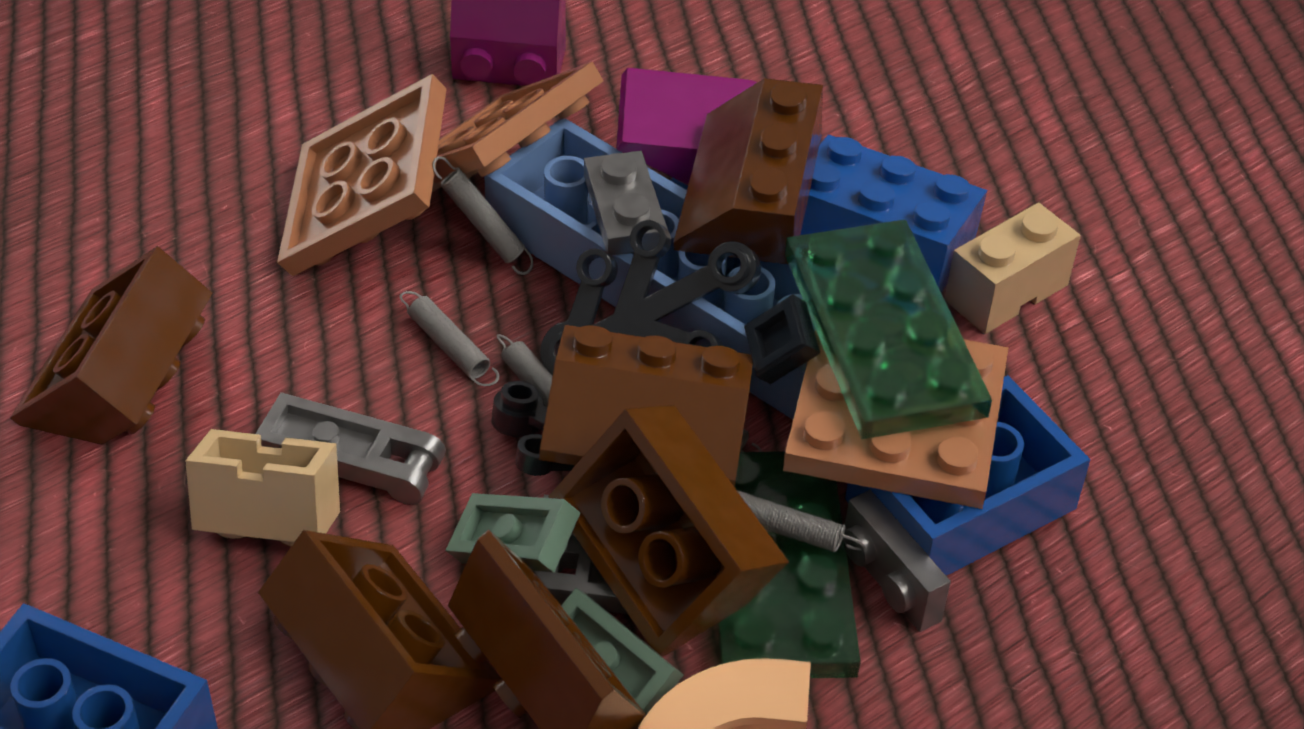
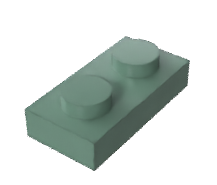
[445,493,580,573]
[561,588,683,714]

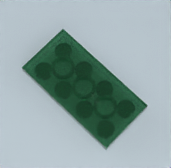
[785,219,992,440]
[717,451,861,679]

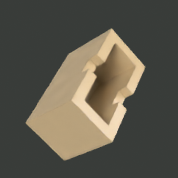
[944,202,1081,334]
[185,429,340,546]

